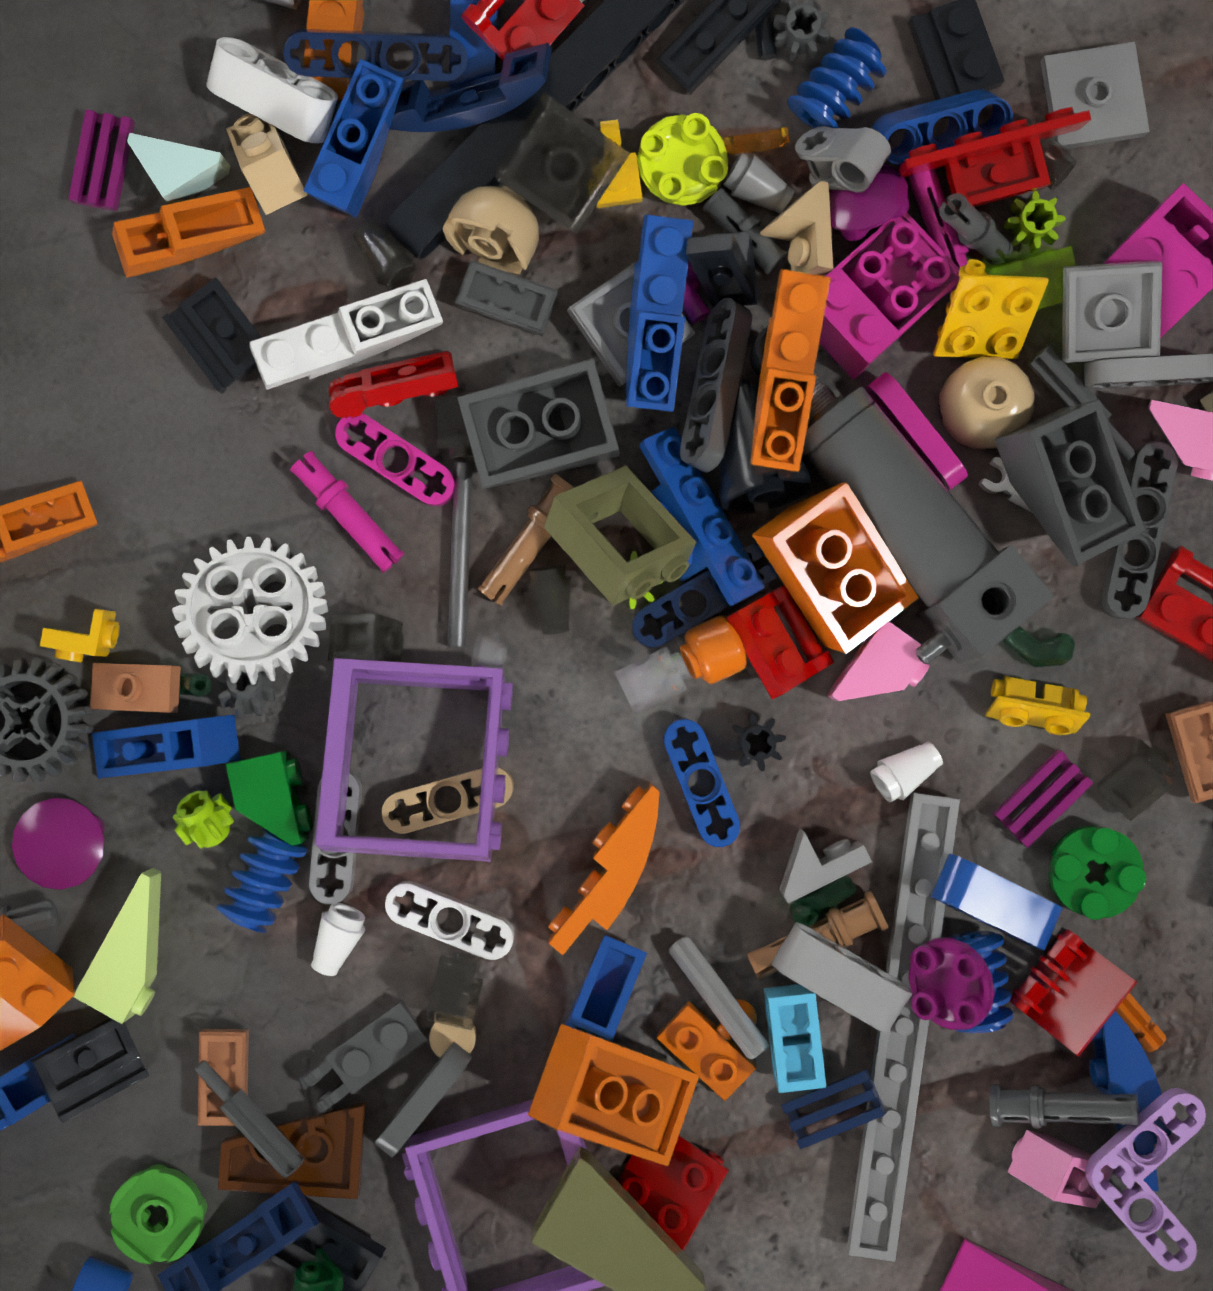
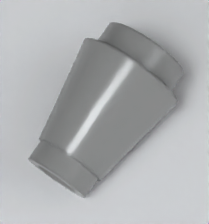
[723,152,795,214]

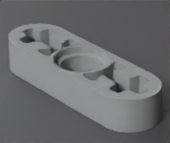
[1083,354,1213,389]
[309,771,362,904]

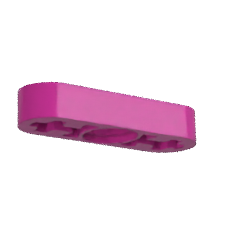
[866,372,968,491]
[335,413,455,507]

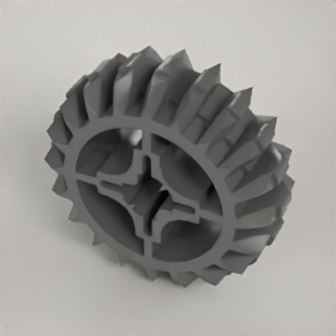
[0,658,94,783]

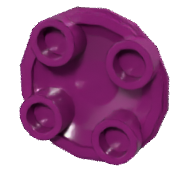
[829,165,909,241]
[12,798,105,890]
[908,937,995,1030]

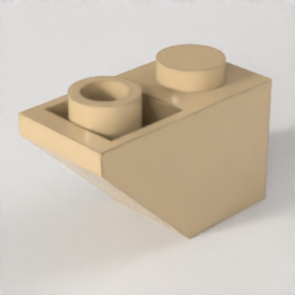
[226,113,307,215]

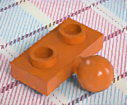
[657,999,757,1101]

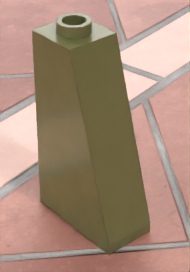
[531,1146,706,1291]

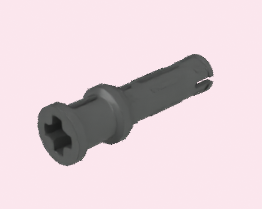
[990,1084,1139,1129]

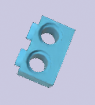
[763,984,826,1093]

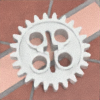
[172,537,328,685]

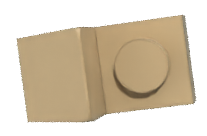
[760,181,833,276]

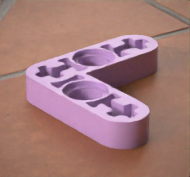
[1085,1088,1206,1272]

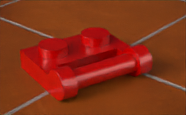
[461,0,584,61]
[1135,545,1213,662]
[726,585,835,699]

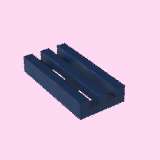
[781,1069,887,1149]

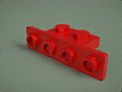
[898,107,1092,209]

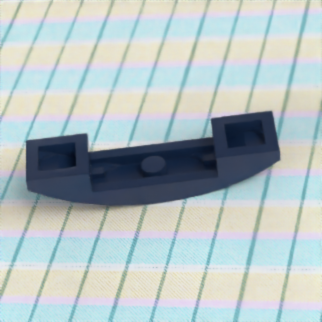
[390,43,552,132]
[157,1182,320,1291]

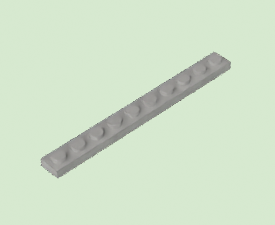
[847,792,960,1262]

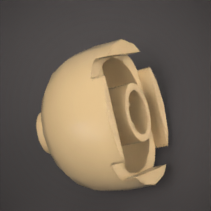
[443,186,539,276]
[939,356,1034,450]

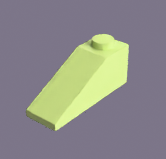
[73,868,161,1024]

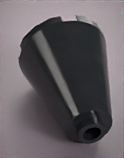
[719,379,812,514]

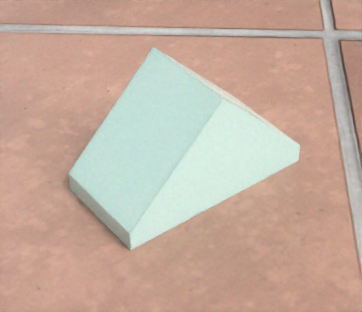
[127,133,230,204]

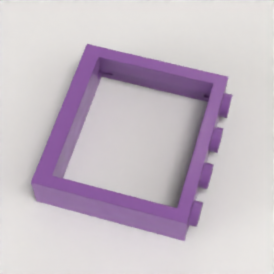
[315,658,513,862]
[402,1099,605,1291]

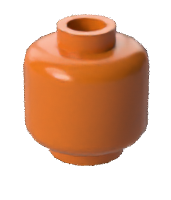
[679,616,747,684]

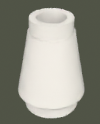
[871,741,943,802]
[311,903,365,976]

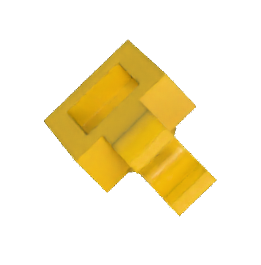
[590,119,642,208]

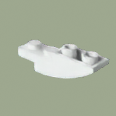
[250,279,443,390]

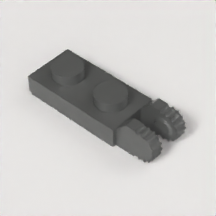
[298,1000,429,1113]

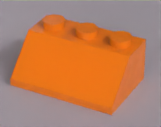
[752,482,919,654]

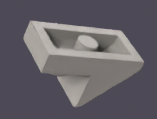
[779,828,872,903]

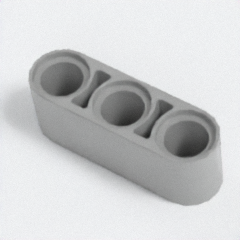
[771,922,912,1033]

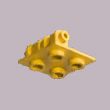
[933,259,1049,359]

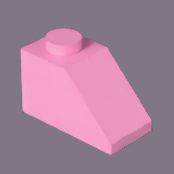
[1148,400,1213,481]
[826,621,930,701]
[1007,1130,1114,1208]

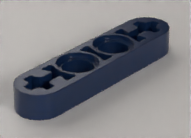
[283,29,468,81]
[632,542,779,647]

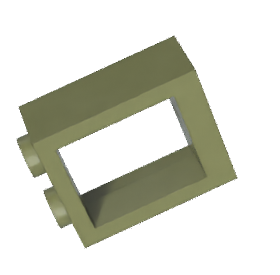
[544,466,696,606]

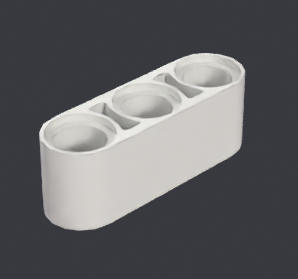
[206,37,338,144]

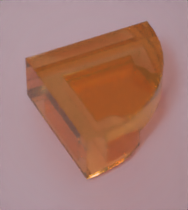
[724,126,790,155]

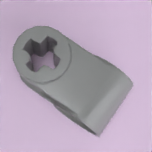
[795,126,891,192]

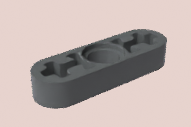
[374,1042,473,1157]

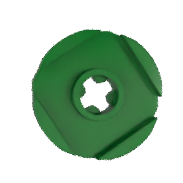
[1048,826,1146,920]

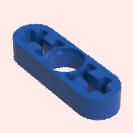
[663,719,740,847]

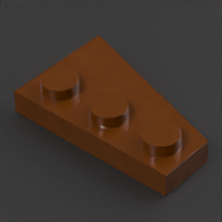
[218,1102,367,1199]

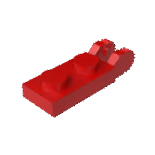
[328,351,458,419]

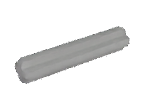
[669,936,769,1059]

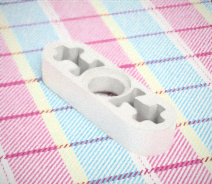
[385,881,514,960]

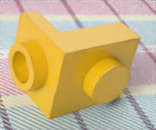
[40,609,119,662]

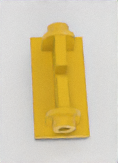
[985,676,1090,735]

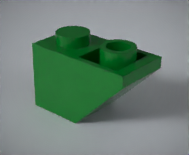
[225,750,313,846]

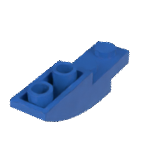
[626,214,694,412]
[1089,1011,1171,1192]

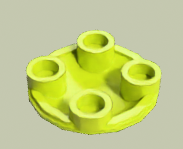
[637,113,729,206]

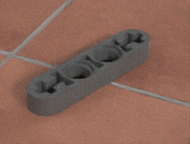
[680,298,752,472]
[1101,442,1178,619]

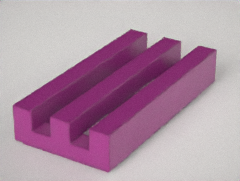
[68,109,135,212]
[992,749,1093,848]

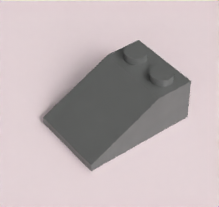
[457,359,621,489]
[994,399,1145,566]

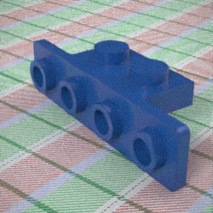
[639,427,765,606]

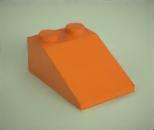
[0,914,75,1051]
[527,1024,699,1167]

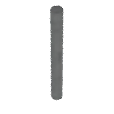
[448,462,473,647]

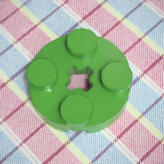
[109,1164,207,1264]

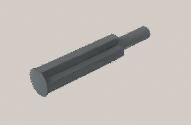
[1028,346,1136,461]
[195,1060,305,1179]

